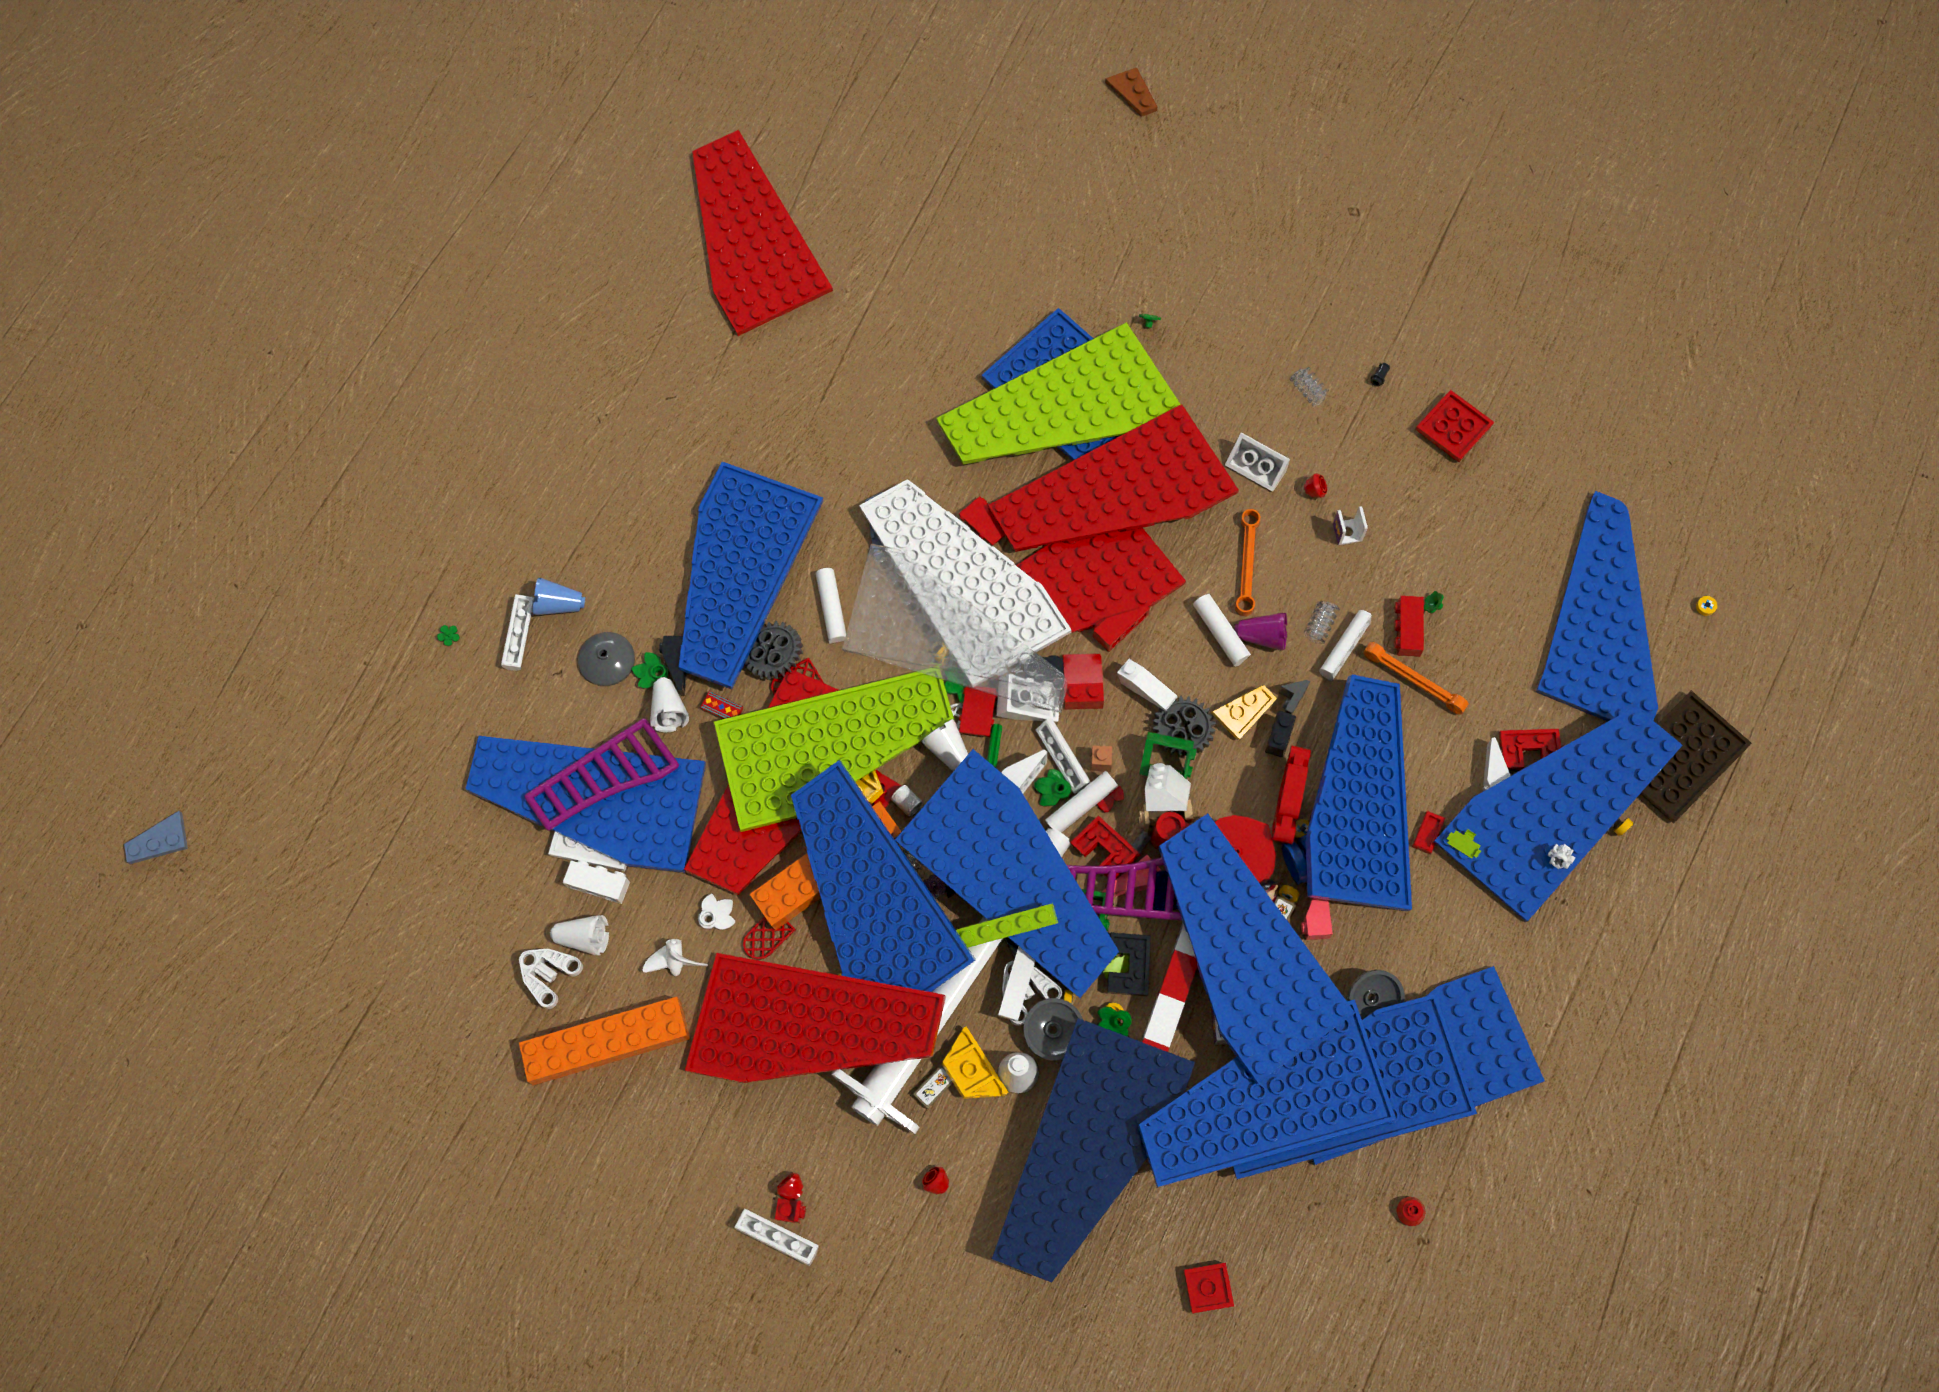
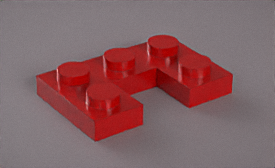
[1499,729,1561,770]
[1070,815,1140,879]

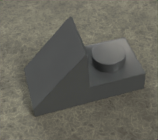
[1279,680,1310,714]

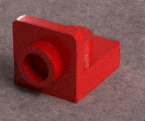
[775,1198,806,1224]

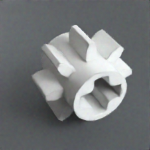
[1548,844,1575,869]

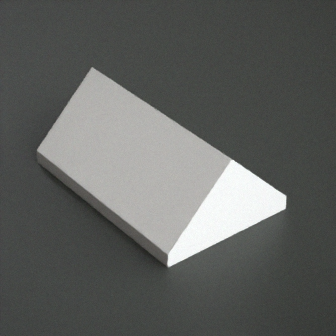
[1225,433,1290,492]

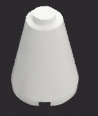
[650,677,689,732]
[921,719,968,772]
[550,915,609,955]
[998,1052,1039,1093]

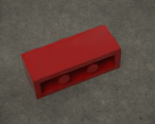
[1394,596,1424,657]

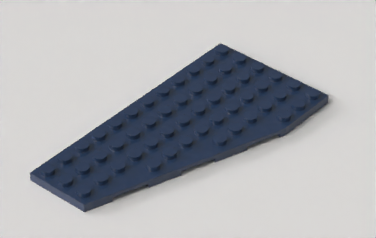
[992,1018,1195,1283]

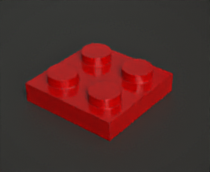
[1184,1263,1234,1314]

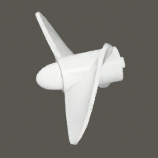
[643,939,708,976]

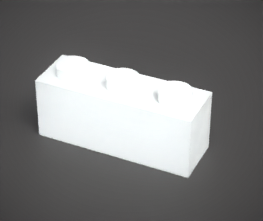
[563,860,630,904]

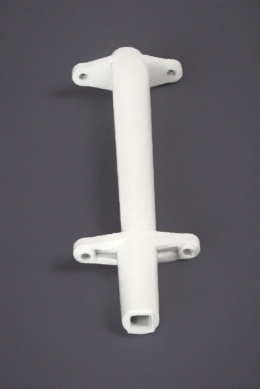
[831,827,1070,1134]

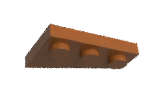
[1105,67,1158,117]

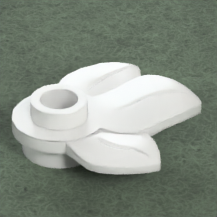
[698,894,735,930]

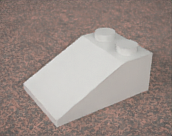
[997,674,1061,722]
[1002,750,1047,794]

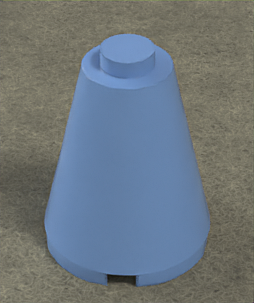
[533,578,585,615]

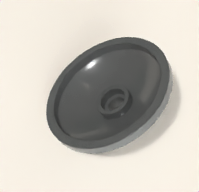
[578,632,635,686]
[1347,970,1405,1020]
[1023,998,1083,1060]

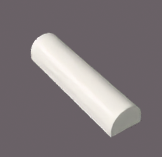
[815,568,848,644]
[501,594,534,671]
[1193,594,1251,667]
[1319,610,1372,681]
[1036,718,1091,794]
[1045,771,1118,833]
[734,1208,819,1266]

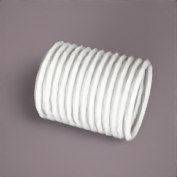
[891,785,923,817]

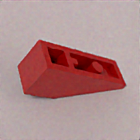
[1093,606,1150,652]

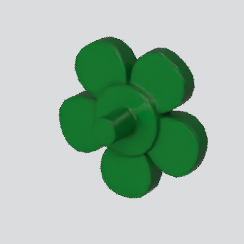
[437,625,460,646]

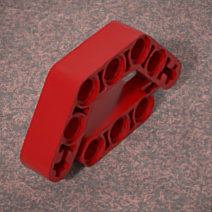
[1272,745,1311,844]

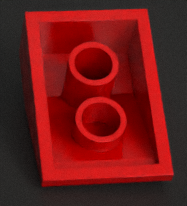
[1063,654,1104,710]

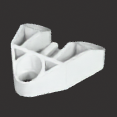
[519,949,583,1009]
[1002,961,1062,1026]

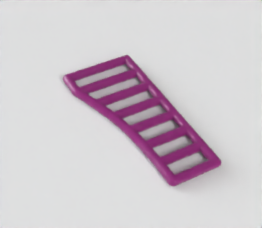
[525,718,679,830]
[1067,857,1182,921]

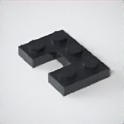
[1107,932,1151,997]

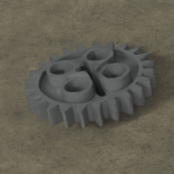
[745,621,803,680]
[1153,696,1216,758]

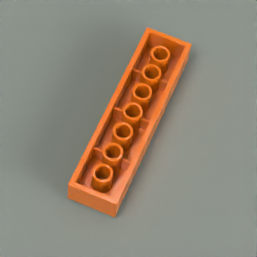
[750,801,902,930]
[519,997,690,1085]

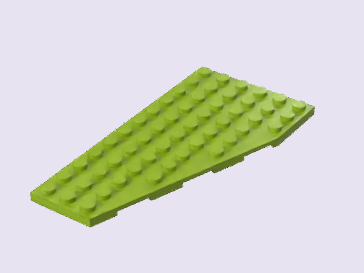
[936,322,1181,464]
[714,666,954,832]

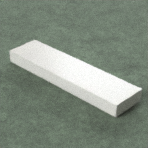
[998,946,1035,1022]

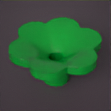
[1139,314,1161,328]
[1424,591,1444,614]

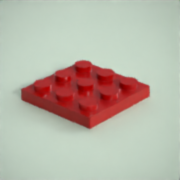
[1415,390,1494,462]

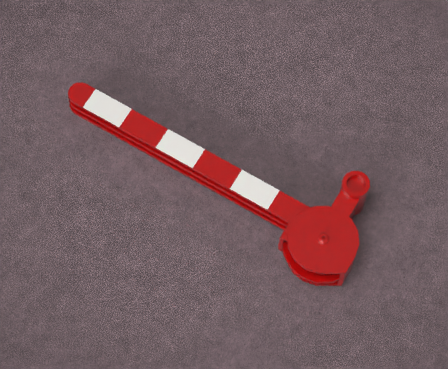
[1141,812,1276,1052]

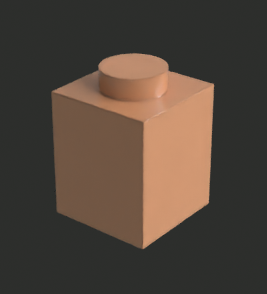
[1091,746,1112,772]

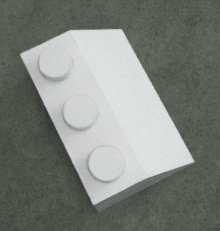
[1145,763,1191,811]

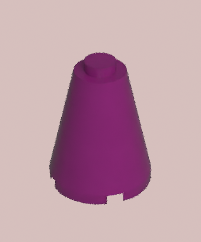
[1235,613,1287,651]

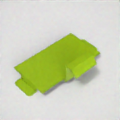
[1447,829,1481,858]
[1103,955,1129,979]

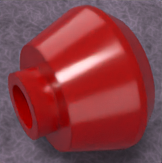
[1304,473,1327,498]
[922,1167,949,1195]
[777,1173,804,1200]
[1396,1197,1426,1226]

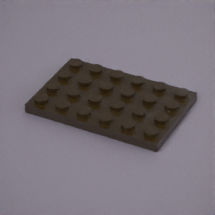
[1640,690,1752,824]

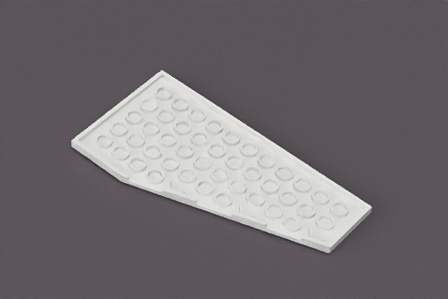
[859,479,1072,688]

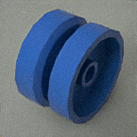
[1281,835,1307,885]

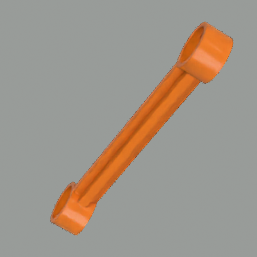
[1235,509,1261,617]
[1363,642,1469,715]

